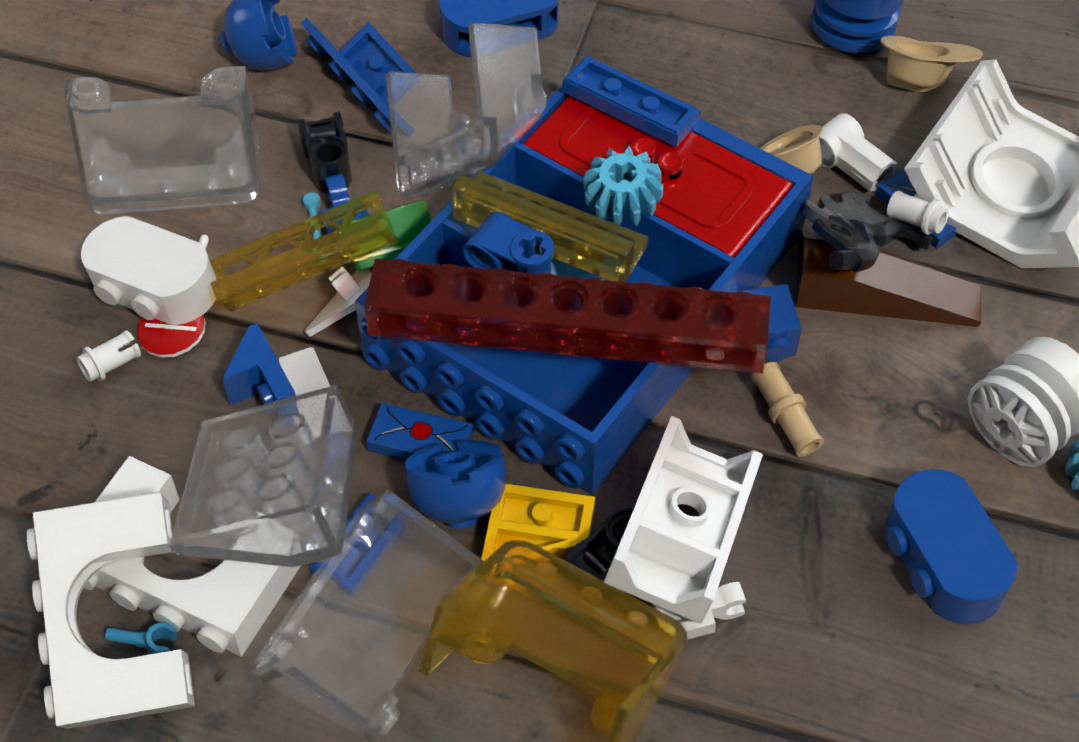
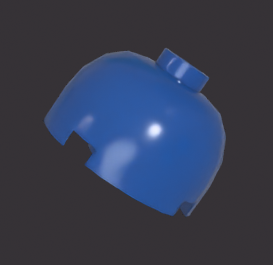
[220,0,297,72]
[405,440,506,529]

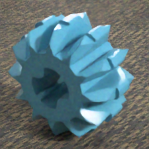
[583,146,663,228]

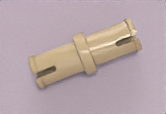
[751,362,825,457]

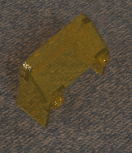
[419,540,687,742]

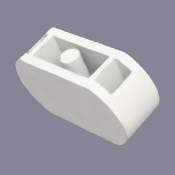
[81,216,219,325]

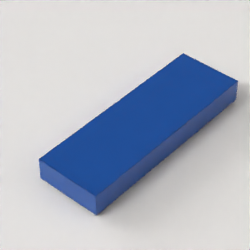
[562,56,701,147]

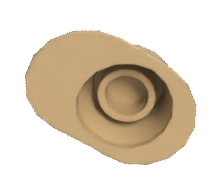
[880,36,983,92]
[760,125,823,174]

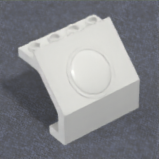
[904,59,1079,269]

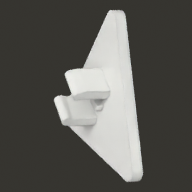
[304,266,376,337]

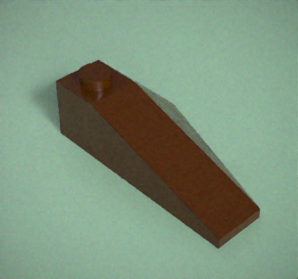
[796,231,981,327]

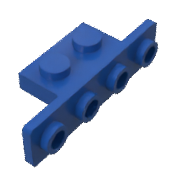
[301,17,422,137]

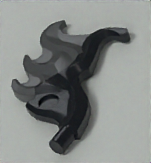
[801,191,933,272]

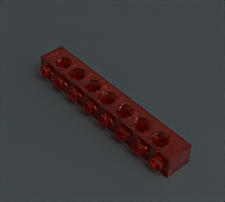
[364,259,771,374]

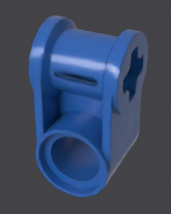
[462,211,557,294]

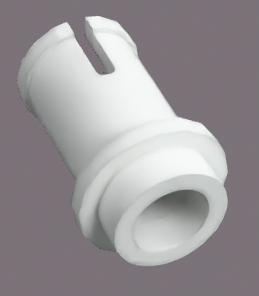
[887,190,949,235]
[76,330,141,382]

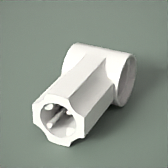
[819,113,898,192]

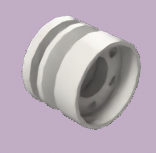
[967,337,1079,467]

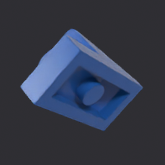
[223,323,301,426]

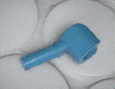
[105,622,177,655]

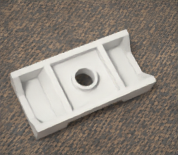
[604,416,763,624]

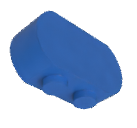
[439,0,559,58]
[885,469,1017,624]

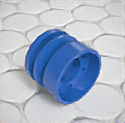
[811,0,904,53]

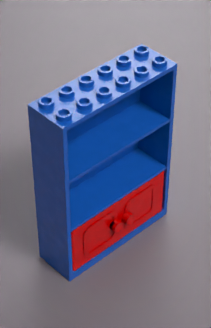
[355,86,814,495]

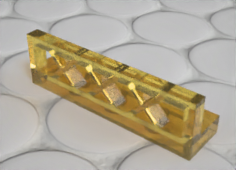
[452,171,649,286]
[210,190,398,312]

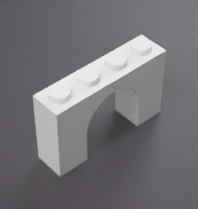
[84,456,306,657]
[27,492,195,729]

